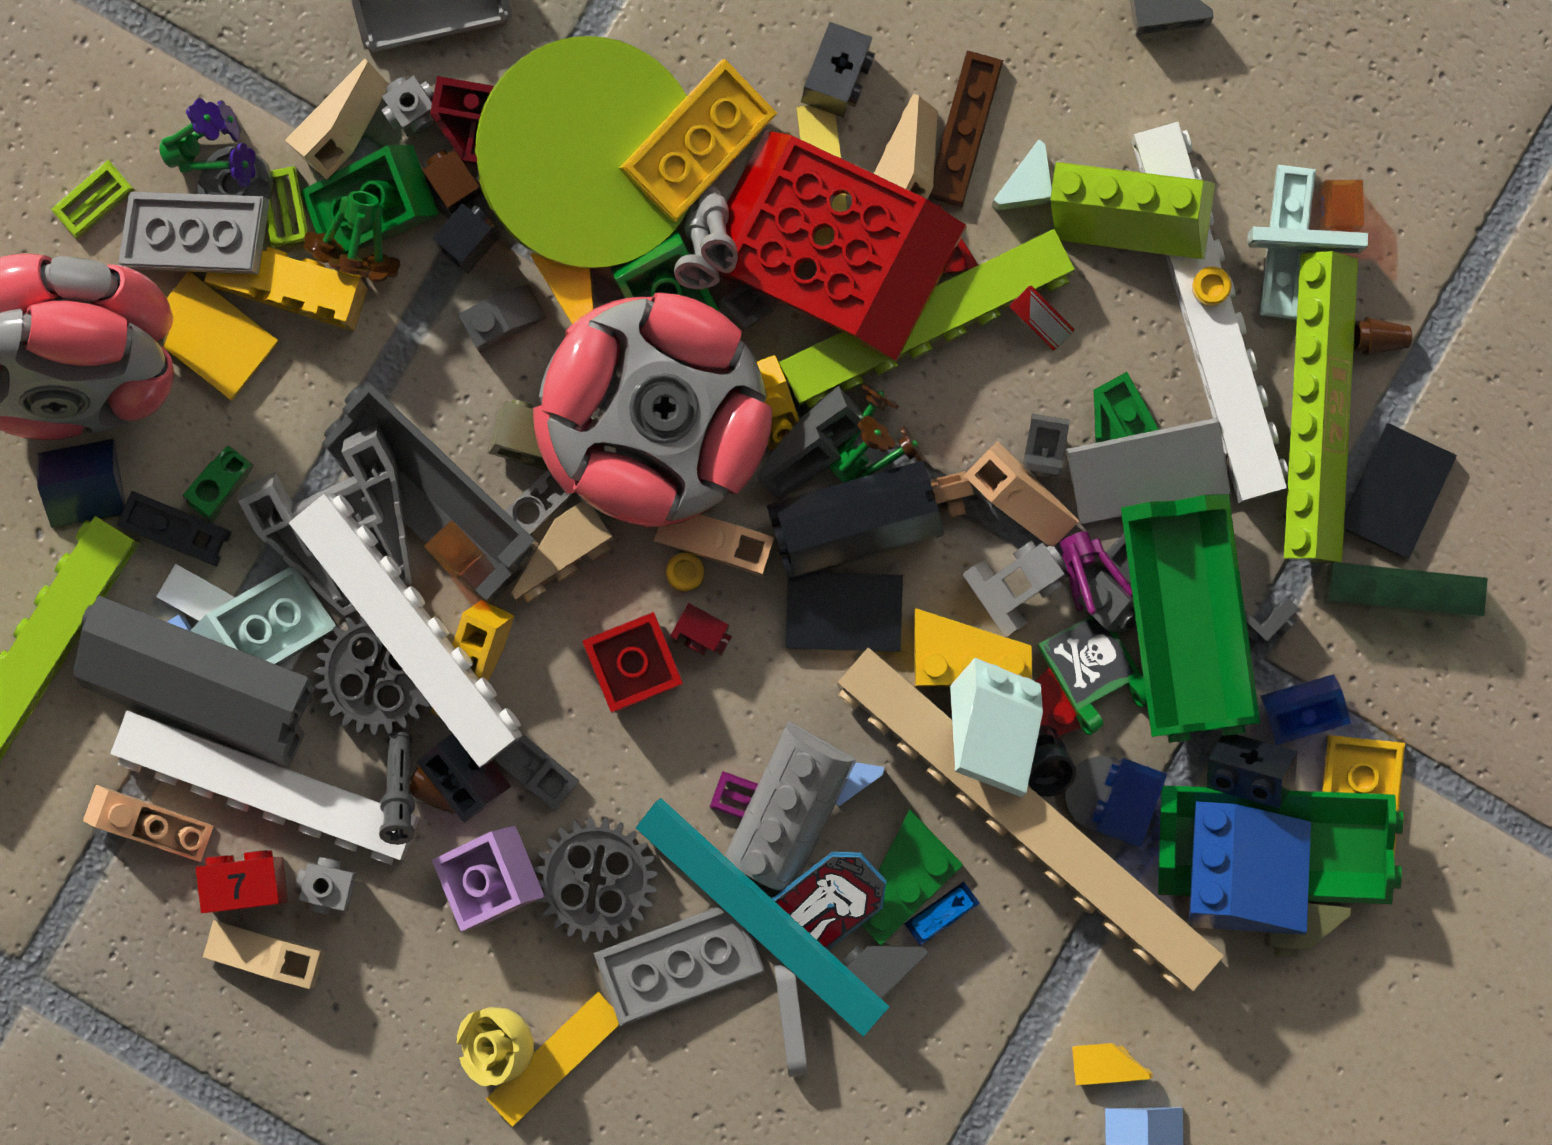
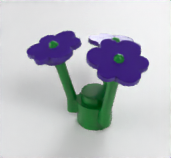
[159,98,256,188]

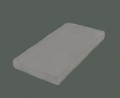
[118,192,270,275]
[1066,418,1230,524]
[593,906,765,1026]

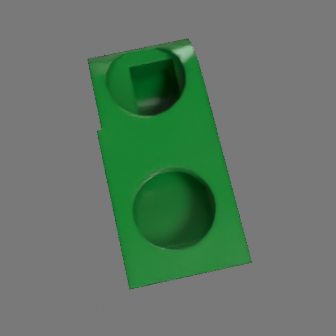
[182,445,254,523]

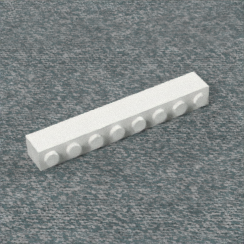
[289,493,523,768]
[110,711,420,865]

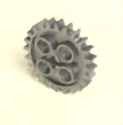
[314,616,431,736]
[534,817,658,942]

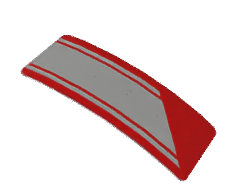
[1010,285,1074,350]

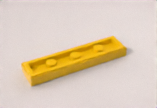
[486,991,619,1127]

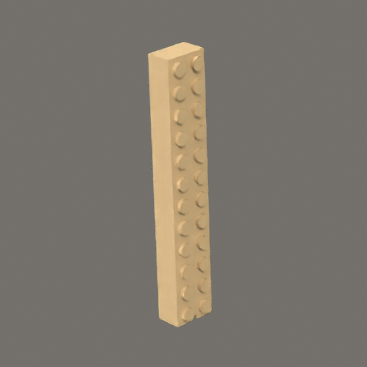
[837,647,1224,992]

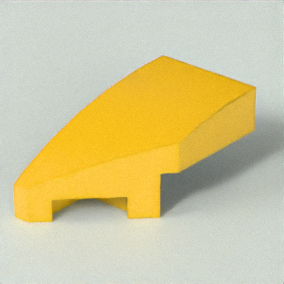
[1072,1043,1153,1085]

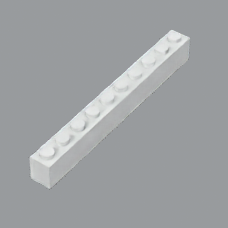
[1131,122,1289,504]

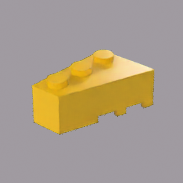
[914,608,1032,687]

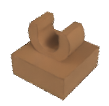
[930,471,974,517]

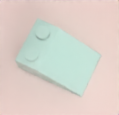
[190,567,337,666]
[950,658,1043,797]

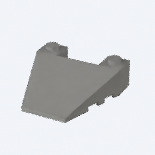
[238,423,412,616]

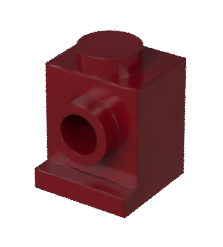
[670,602,732,656]

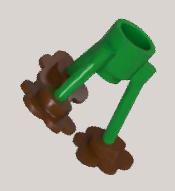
[303,191,400,282]
[829,383,926,483]

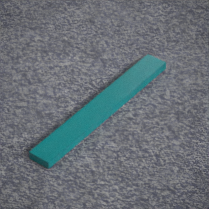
[635,798,890,1037]

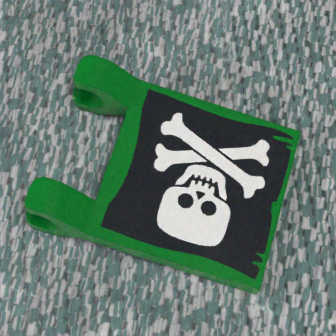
[1037,616,1147,735]

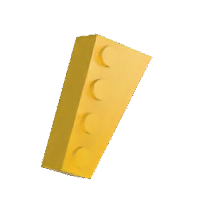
[204,247,368,332]

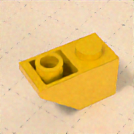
[757,355,799,451]

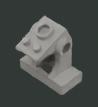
[963,541,1066,637]

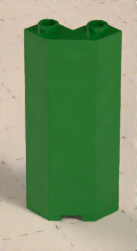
[1121,494,1260,743]
[1158,785,1403,905]

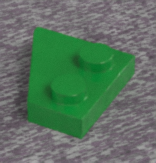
[1093,372,1159,443]

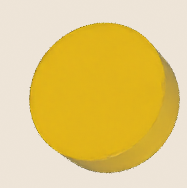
[1192,266,1232,306]
[666,553,704,592]

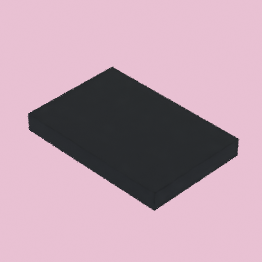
[1344,423,1457,560]
[786,572,903,652]

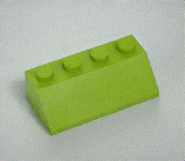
[1050,162,1215,260]

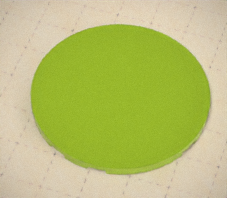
[475,36,690,268]

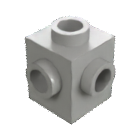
[381,75,434,136]
[295,857,357,915]

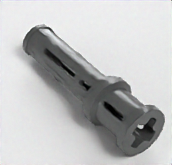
[379,732,415,845]

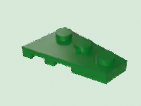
[861,809,963,945]

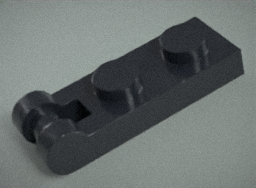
[117,491,232,567]

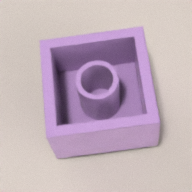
[432,825,545,932]

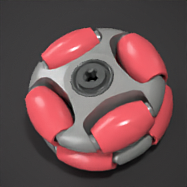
[0,253,174,440]
[533,293,772,528]

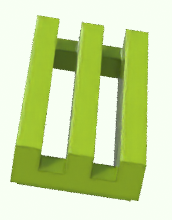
[51,160,135,240]
[267,166,309,249]

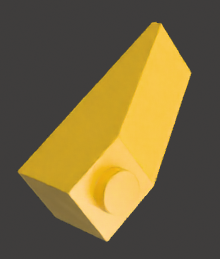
[530,253,594,324]
[431,600,515,717]

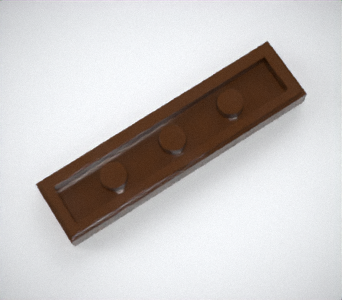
[928,50,1004,207]

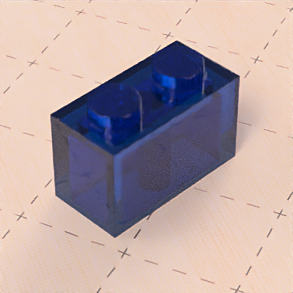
[1260,674,1351,745]
[1091,758,1167,847]

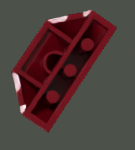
[430,76,494,164]

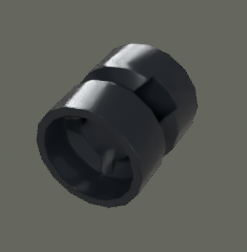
[1028,725,1076,797]

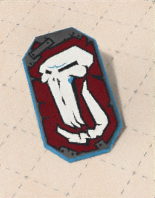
[771,852,887,963]

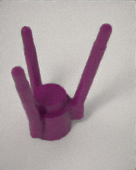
[1060,531,1133,615]

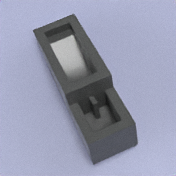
[757,386,864,500]

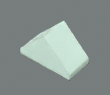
[992,140,1052,211]

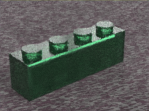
[1324,562,1488,619]

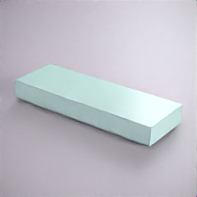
[1247,226,1368,254]

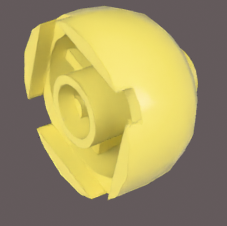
[457,1007,534,1086]

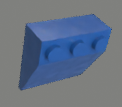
[1189,801,1311,935]

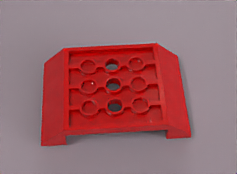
[719,130,967,362]

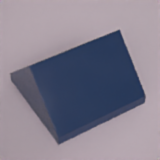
[37,439,126,528]

